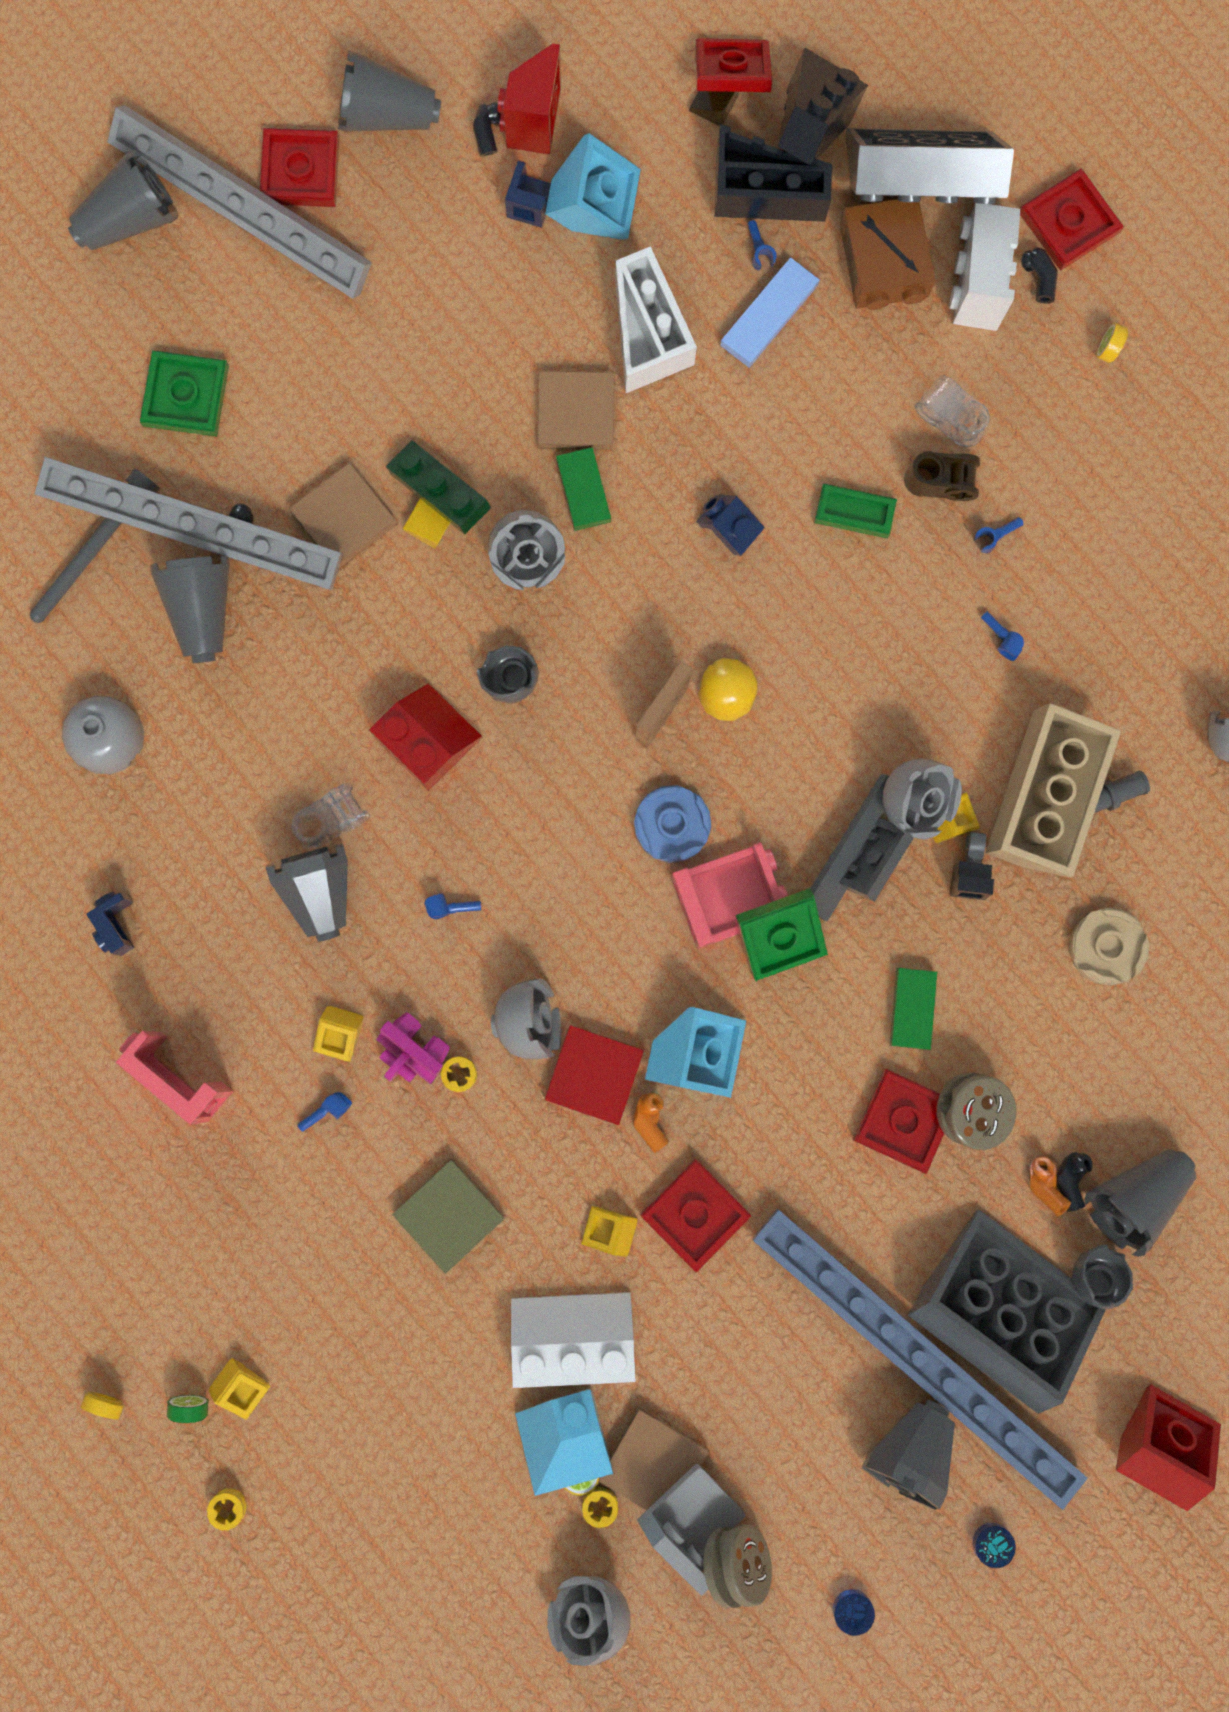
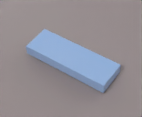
[720,257,820,368]

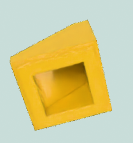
[402,499,450,549]
[933,792,980,843]
[313,1006,364,1062]
[581,1206,638,1257]
[209,1358,271,1420]

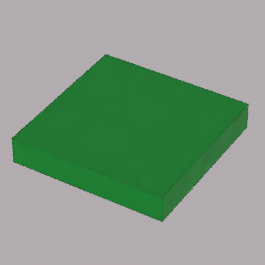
[140,350,229,437]
[735,888,828,981]

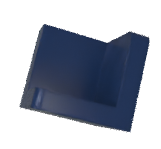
[505,160,551,228]

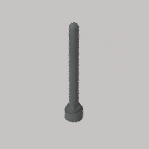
[30,469,160,623]

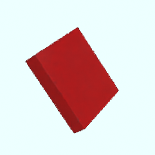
[695,38,772,93]
[260,128,339,207]
[1020,168,1124,271]
[544,1025,644,1125]
[853,1069,944,1174]
[640,1159,752,1273]

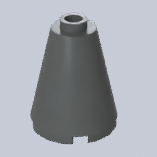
[338,50,441,132]
[68,149,178,250]
[150,556,230,663]
[1084,1149,1196,1257]

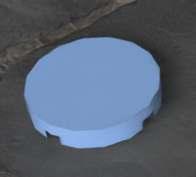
[634,785,711,863]

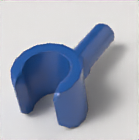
[747,220,777,270]
[974,517,1024,554]
[981,611,1024,661]
[424,893,481,919]
[297,1092,352,1132]

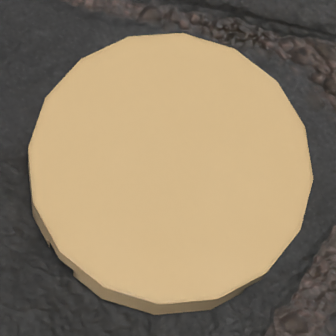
[1069,908,1149,986]

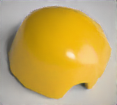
[698,658,758,721]

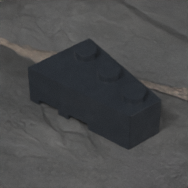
[778,48,868,165]
[714,124,832,222]

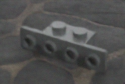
[810,774,914,921]

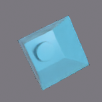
[545,133,641,240]
[645,1007,746,1098]
[515,1389,614,1496]

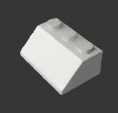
[511,1292,635,1388]

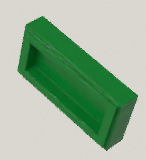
[556,447,611,531]
[814,483,897,539]
[890,968,938,1050]

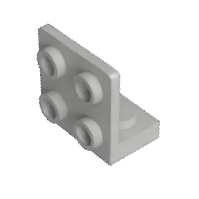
[637,1464,745,1596]

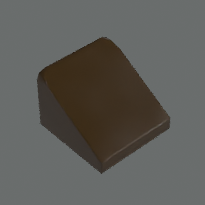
[689,91,739,126]

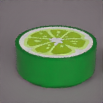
[167,1395,209,1423]

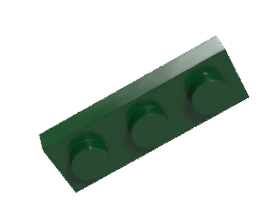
[385,440,491,535]

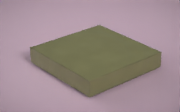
[392,1159,505,1274]

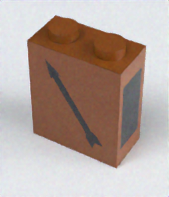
[840,199,935,310]

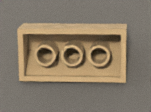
[985,703,1121,878]

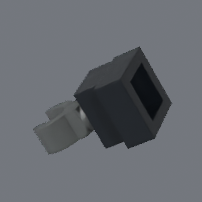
[950,832,994,900]

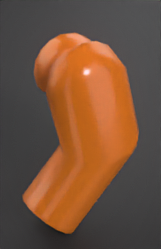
[633,1092,669,1153]
[1030,1156,1071,1217]

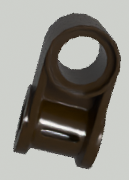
[904,451,980,501]

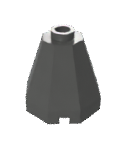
[266,844,348,942]
[861,1400,955,1510]

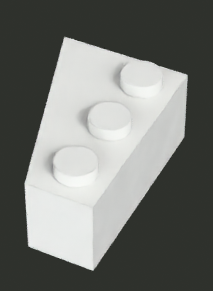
[949,203,1020,331]
[615,246,697,393]

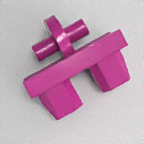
[376,1012,450,1085]

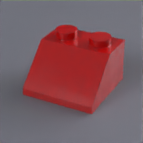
[498,43,561,154]
[369,683,483,791]
[1116,1384,1221,1511]

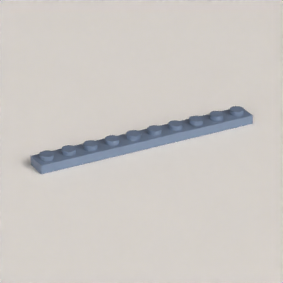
[752,1209,1088,1510]

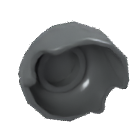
[477,645,539,704]
[1072,1244,1133,1310]

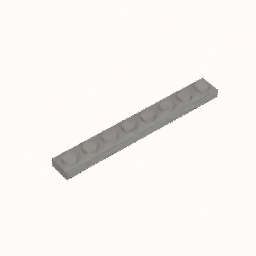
[107,105,372,299]
[35,457,343,590]

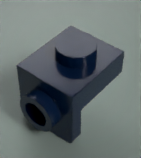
[696,494,765,556]
[86,892,135,956]

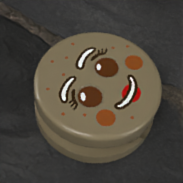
[937,1073,1016,1150]
[703,1524,772,1608]

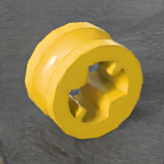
[441,1057,477,1092]
[582,1486,618,1528]
[207,1488,247,1531]

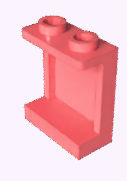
[671,842,788,949]
[115,1031,233,1125]

